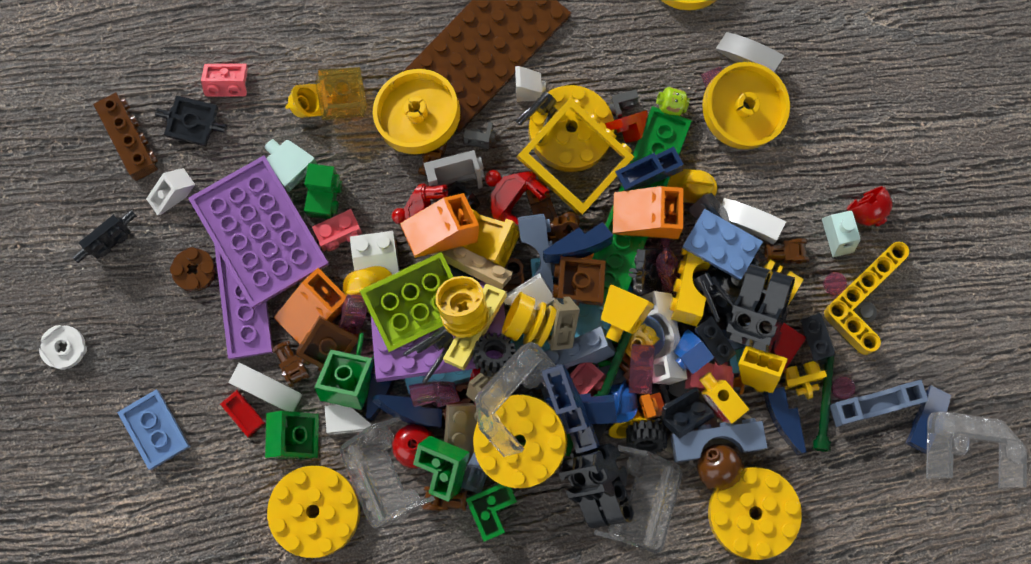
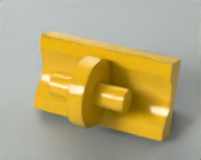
[782,361,827,400]

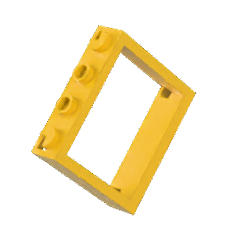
[516,97,634,216]

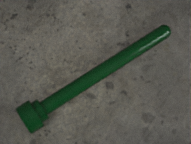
[594,331,632,396]
[812,356,834,452]

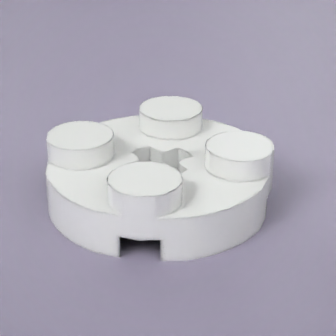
[39,325,87,370]

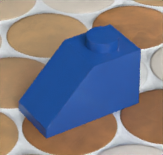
[674,329,714,374]

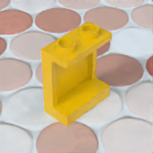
[461,209,520,268]

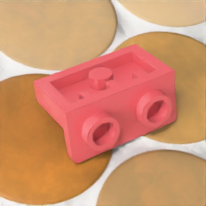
[201,64,248,97]
[312,209,362,251]
[570,362,606,397]

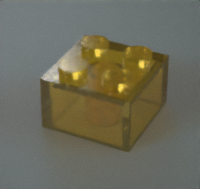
[315,67,367,120]

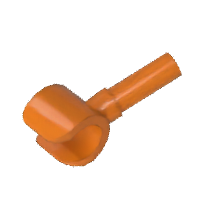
[733,375,745,394]

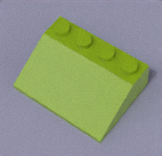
[359,252,453,352]

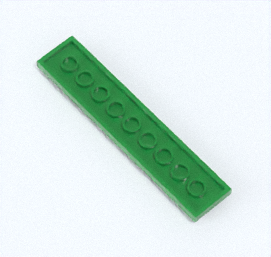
[592,106,692,303]

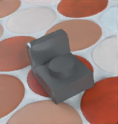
[608,90,638,120]
[463,122,496,149]

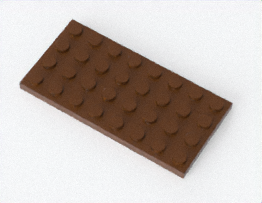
[403,0,571,133]

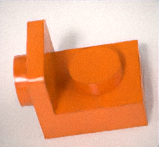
[638,393,664,419]

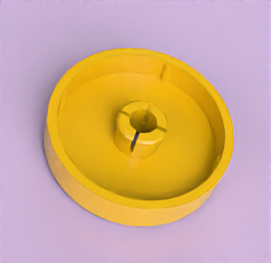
[702,62,790,149]
[373,69,460,154]
[528,85,614,172]
[473,395,567,488]
[267,466,360,558]
[708,467,802,560]

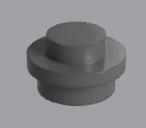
[854,302,877,324]

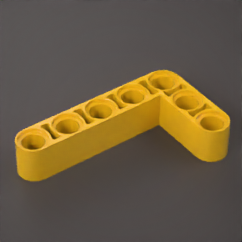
[824,242,909,355]

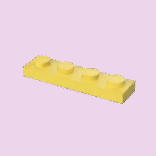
[443,284,507,370]

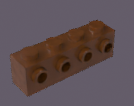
[93,92,159,181]

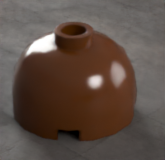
[697,444,744,490]

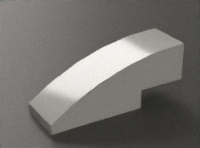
[715,32,784,73]

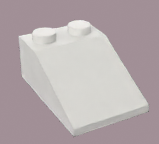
[350,231,400,305]

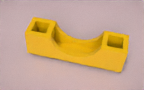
[669,242,711,327]

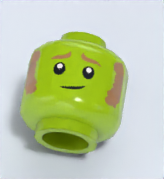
[656,87,689,116]

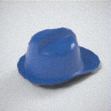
[609,380,640,423]

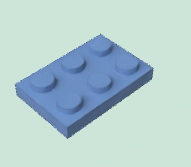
[682,209,763,280]
[117,389,190,470]

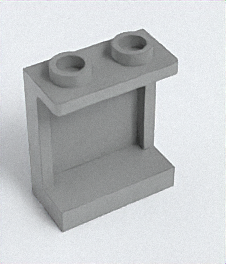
[424,150,485,202]

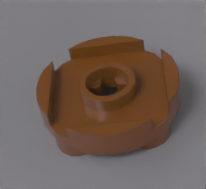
[170,247,215,291]

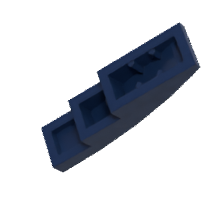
[541,364,600,453]

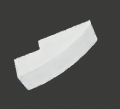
[721,198,786,245]
[228,363,303,412]

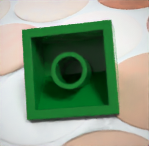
[315,350,373,410]
[265,411,319,459]

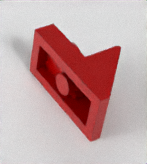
[605,110,648,143]

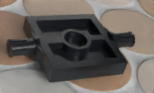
[155,95,227,147]
[72,210,137,263]
[628,248,672,295]
[701,267,747,330]

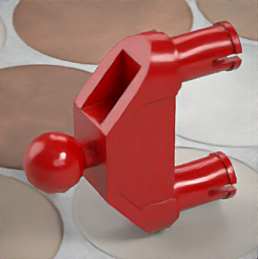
[485,170,550,225]
[392,183,448,225]

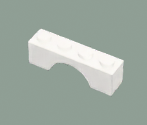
[641,291,687,385]

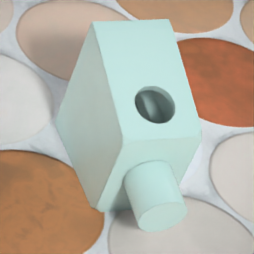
[265,139,317,192]
[822,211,860,257]

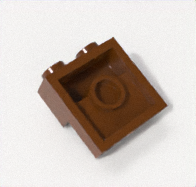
[552,256,606,306]
[296,315,359,372]

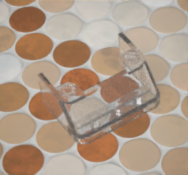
[475,342,556,457]
[926,411,1027,488]
[340,416,435,528]
[594,445,682,554]

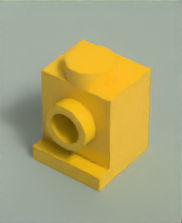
[625,323,660,362]

